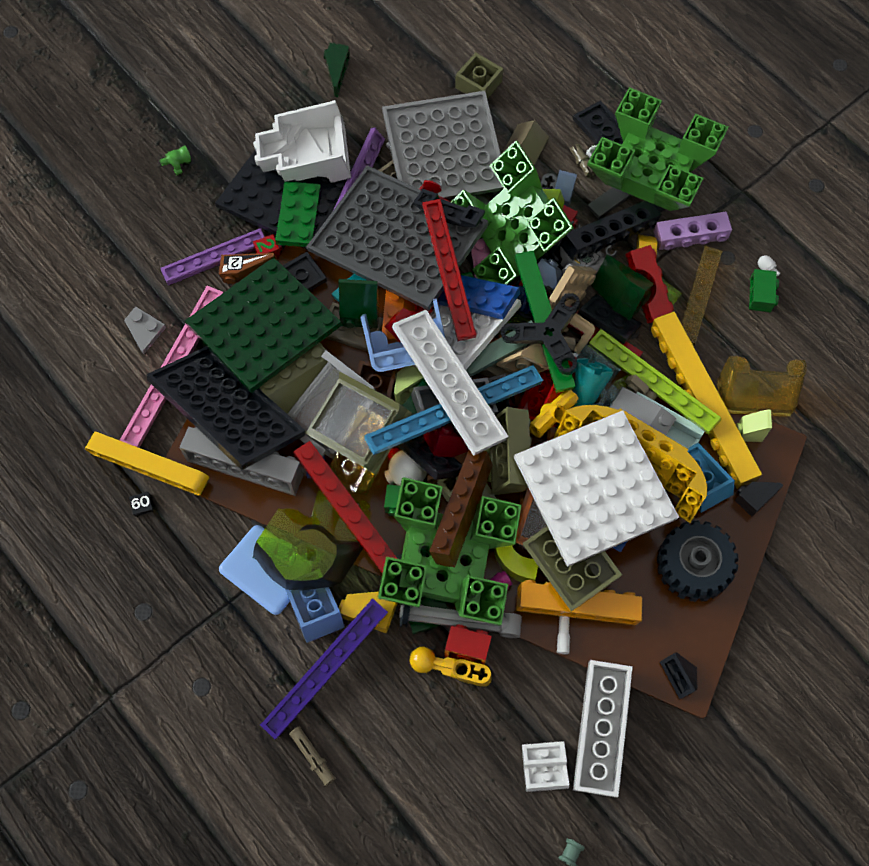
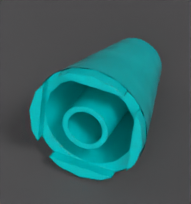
[573,358,613,407]

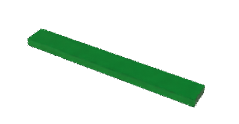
[515,250,576,393]

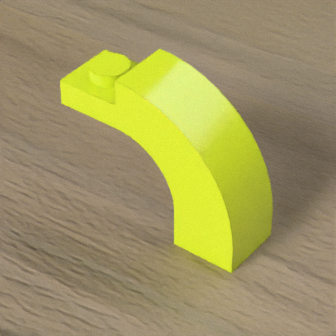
[494,546,538,582]

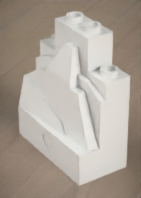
[254,101,351,183]

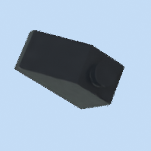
[735,482,783,517]

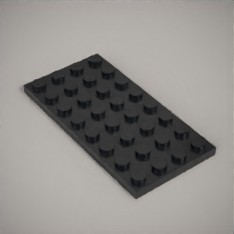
[147,346,305,470]

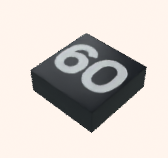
[129,492,154,517]

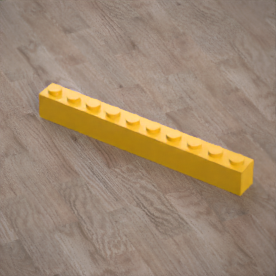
[651,312,762,489]

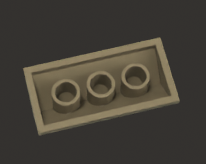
[502,120,549,166]

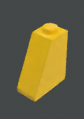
[339,592,398,634]

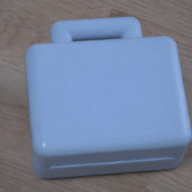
[219,525,314,615]

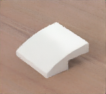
[522,741,569,792]

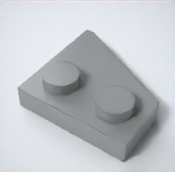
[124,306,166,354]

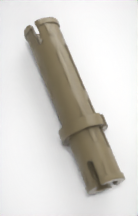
[289,726,336,787]

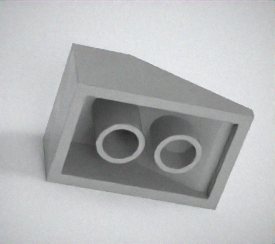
[610,387,676,435]

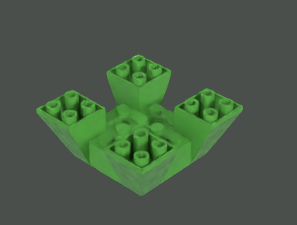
[587,87,729,211]
[451,141,574,285]
[378,477,522,626]

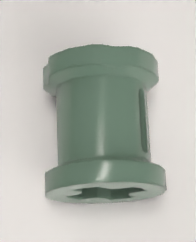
[558,838,585,866]

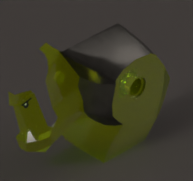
[253,490,370,590]

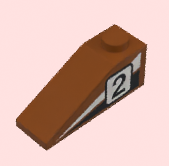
[219,253,279,284]

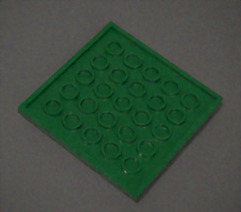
[185,257,342,393]

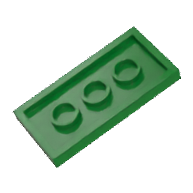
[275,181,321,247]

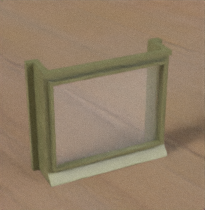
[305,371,412,475]

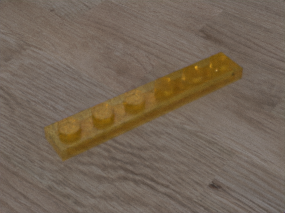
[681,246,722,346]

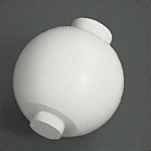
[385,450,427,486]

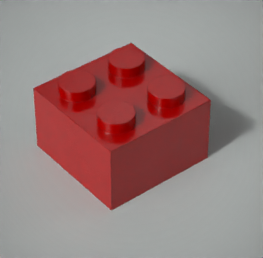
[444,624,492,665]

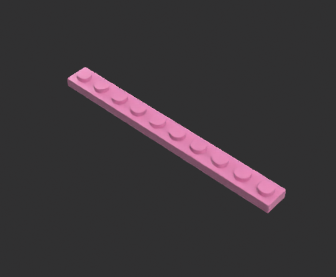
[120,286,224,448]

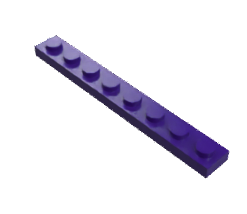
[260,598,388,740]

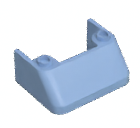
[361,298,445,372]

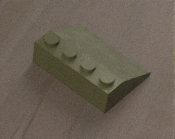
[522,526,622,612]

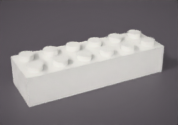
[573,660,632,797]

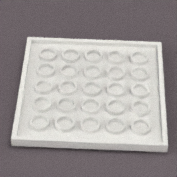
[514,411,679,567]

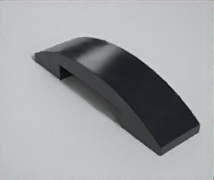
[413,188,486,228]

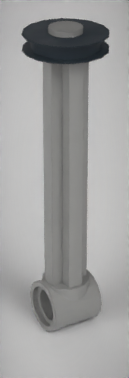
[399,604,522,638]

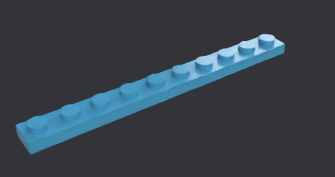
[364,365,543,456]

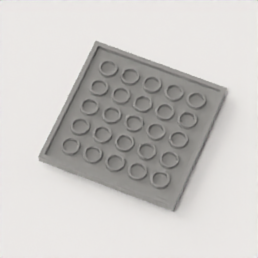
[382,91,504,200]

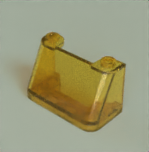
[717,356,807,416]

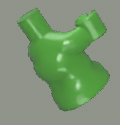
[160,146,191,175]

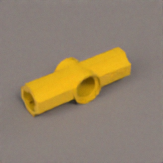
[529,390,579,438]

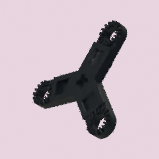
[501,293,580,375]

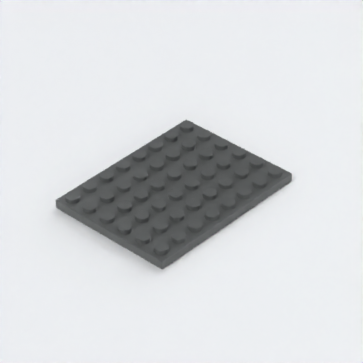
[306,165,489,311]

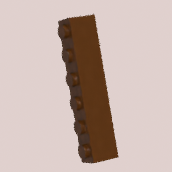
[429,449,493,568]

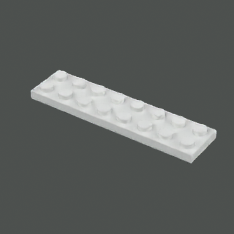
[392,310,509,456]

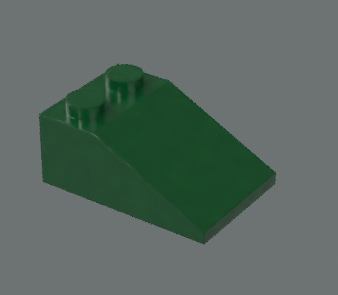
[591,254,654,320]
[339,279,380,329]

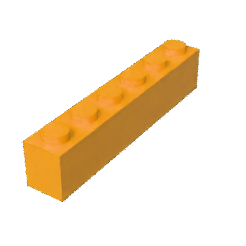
[516,580,642,625]

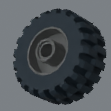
[656,520,739,602]

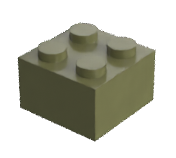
[455,52,503,99]

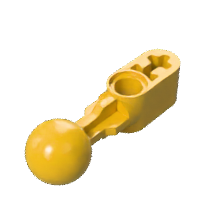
[410,647,492,687]

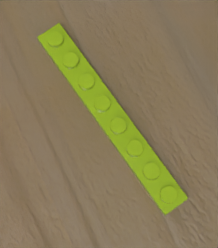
[589,329,721,434]

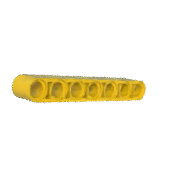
[85,432,209,495]

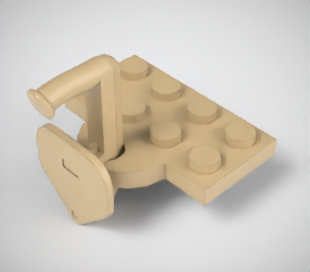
[549,265,597,355]

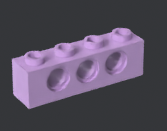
[654,212,732,250]

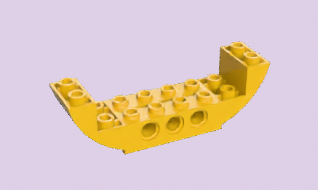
[553,405,707,523]

